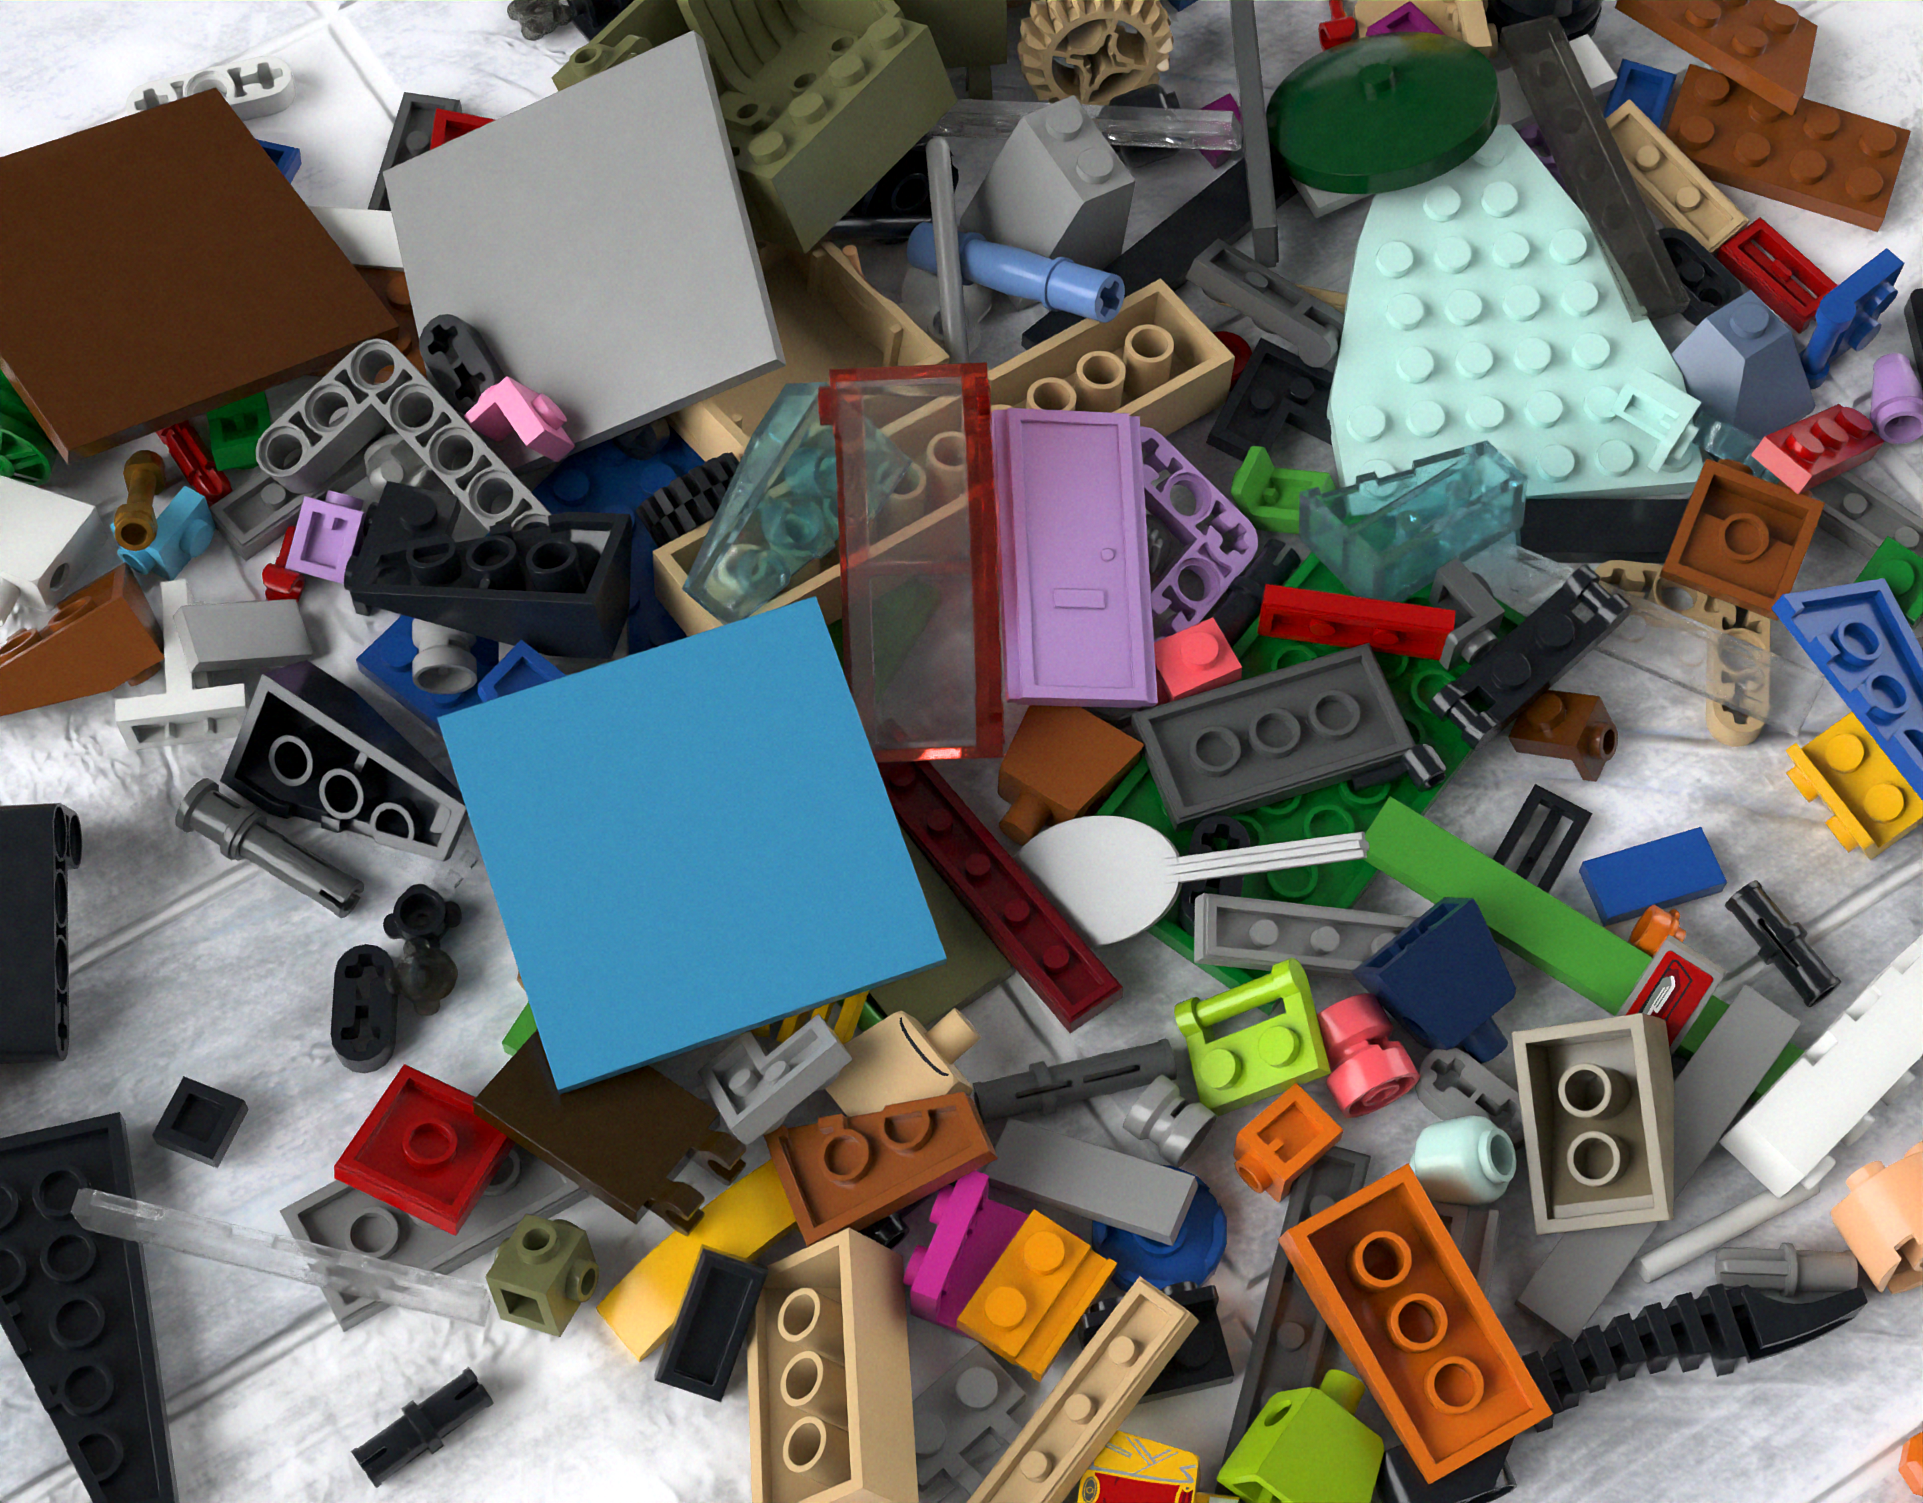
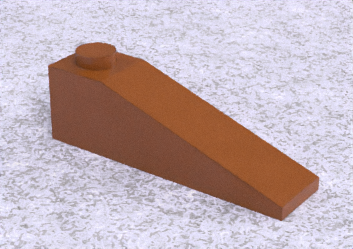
[0,562,165,716]

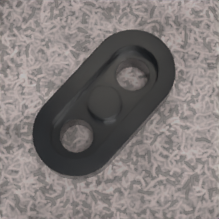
[1639,228,1743,326]

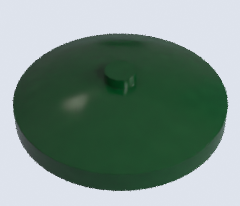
[1266,32,1501,194]

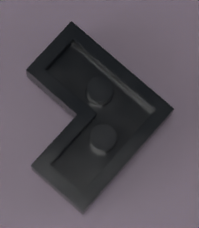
[1206,337,1334,462]

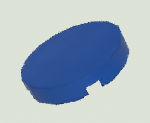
[1092,1165,1227,1292]

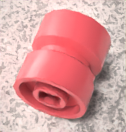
[1317,993,1420,1118]

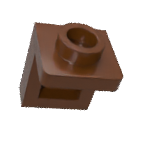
[1508,690,1618,782]

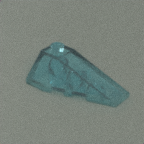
[682,382,912,625]

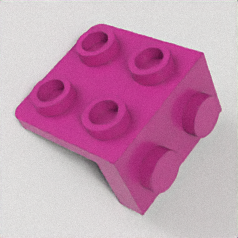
[903,1170,1084,1341]

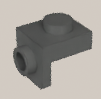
[1428,557,1505,672]

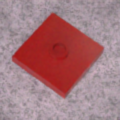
[334,1064,516,1236]

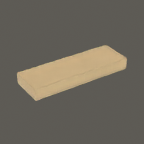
[1584,99,1750,256]

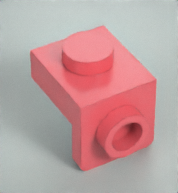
[1152,617,1242,707]

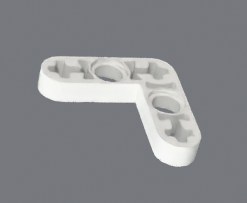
[126,55,296,122]

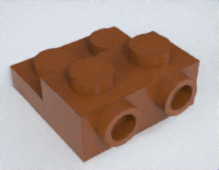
[1659,458,1825,621]

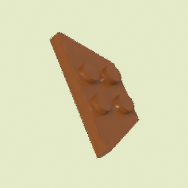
[1615,0,1818,116]

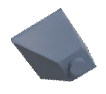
[1671,290,1816,462]

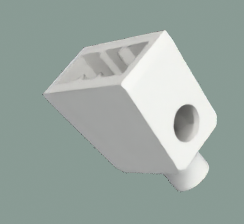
[0,475,109,627]

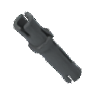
[972,1039,1177,1124]

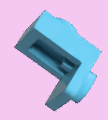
[110,486,216,581]

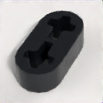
[419,314,506,415]
[1178,815,1250,937]
[330,944,399,1073]

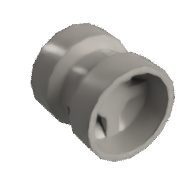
[412,618,477,694]
[1123,1074,1217,1168]

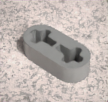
[1415,1048,1525,1151]

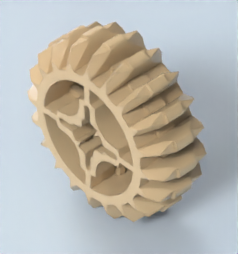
[1017,0,1174,120]

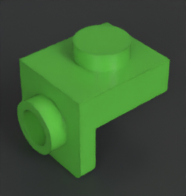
[1231,446,1336,536]

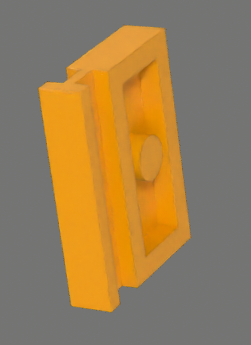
[956,1209,1117,1382]

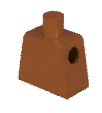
[997,705,1144,846]

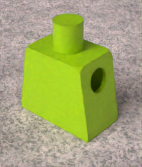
[1216,1369,1385,1503]

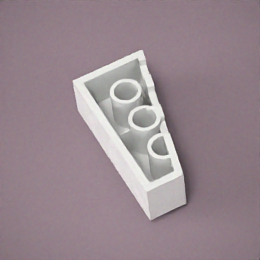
[1718,933,1923,1199]

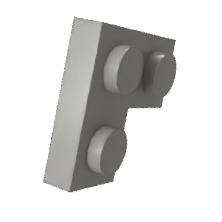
[697,1014,853,1147]

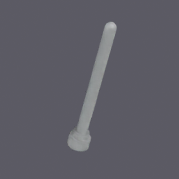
[926,137,974,398]

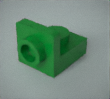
[1854,536,1923,630]

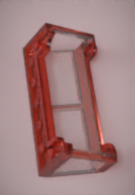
[818,362,1006,763]

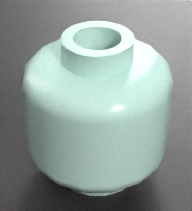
[1410,1115,1517,1207]

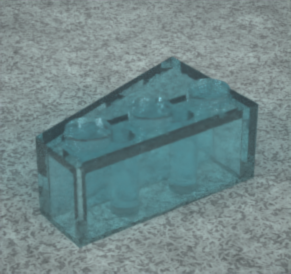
[1299,440,1528,602]

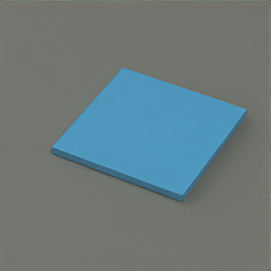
[437,596,947,1095]

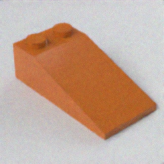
[1277,1163,1553,1484]

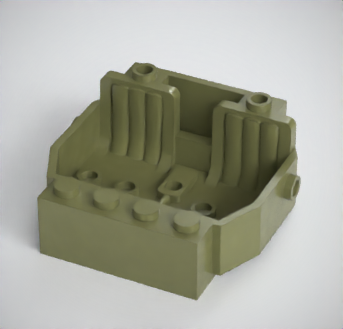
[551,0,958,254]

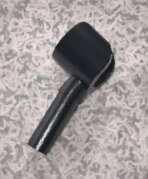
[1351,744,1446,792]

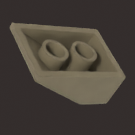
[1511,1013,1675,1235]

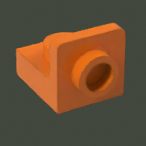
[1233,1083,1344,1203]

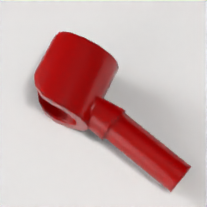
[1318,0,1356,51]
[262,526,305,603]

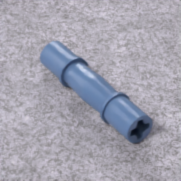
[907,222,1125,323]

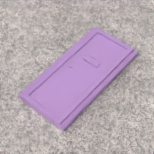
[991,408,1158,708]

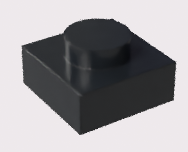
[152,1076,249,1169]

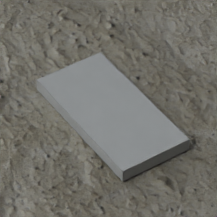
[280,1143,587,1332]

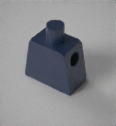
[1352,897,1516,1064]

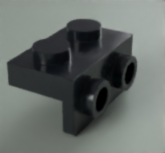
[344,481,461,617]

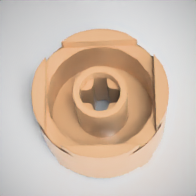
[1830,1141,1923,1294]

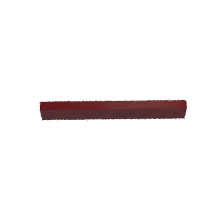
[866,717,1123,1034]

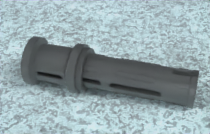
[175,778,364,918]

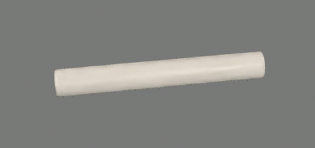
[1635,1183,1820,1284]

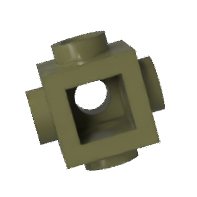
[485,1213,600,1337]

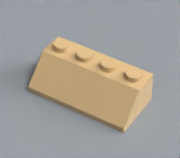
[746,1228,919,1503]

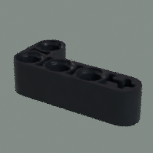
[0,803,82,1064]

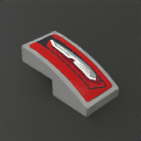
[1614,934,1727,1056]

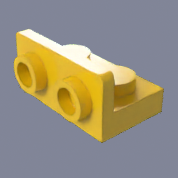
[1785,712,1923,861]

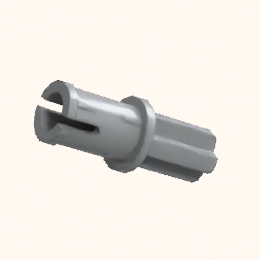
[1715,1243,1858,1298]

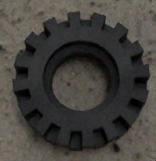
[636,452,758,548]

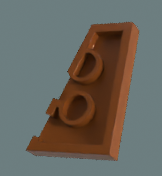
[763,1091,998,1247]

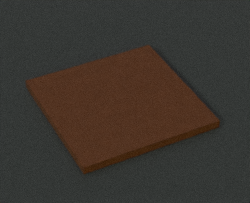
[0,87,400,465]

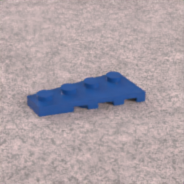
[1771,578,1923,801]

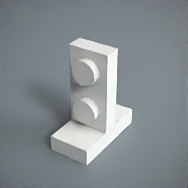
[114,579,251,751]

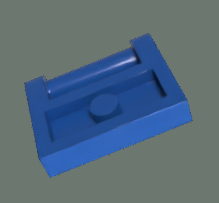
[1799,248,1905,390]

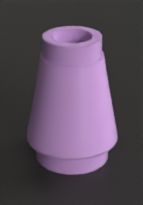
[1870,353,1923,444]

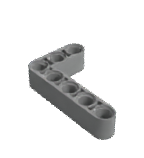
[256,339,552,532]

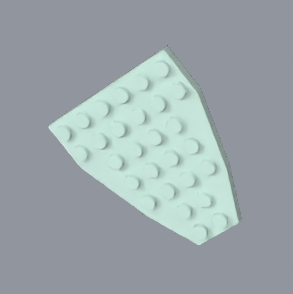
[1326,124,1703,519]

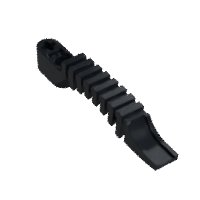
[1375,1283,1868,1503]

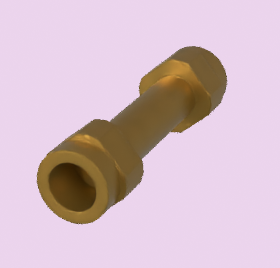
[114,450,166,551]

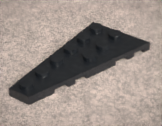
[0,1112,180,1503]

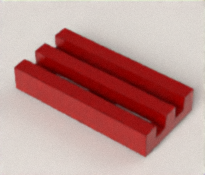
[1716,217,1838,334]

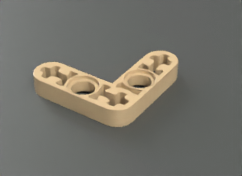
[1589,560,1770,747]

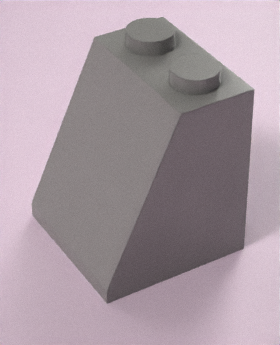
[960,95,1135,311]

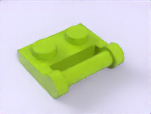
[1174,957,1331,1117]

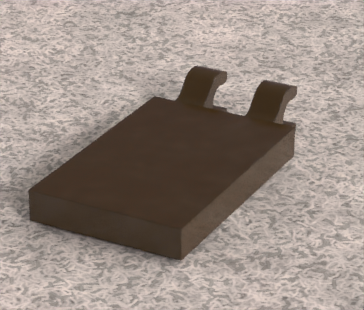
[473,1029,747,1237]

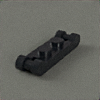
[1428,564,1633,751]

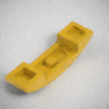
[596,1159,801,1362]

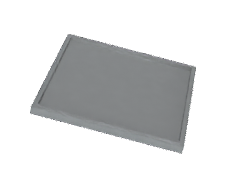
[383,30,786,496]

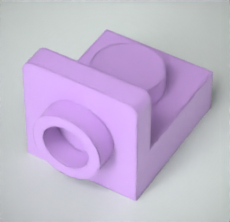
[285,490,367,584]

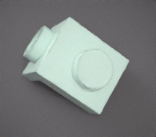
[1610,365,1701,473]

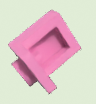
[464,376,575,463]

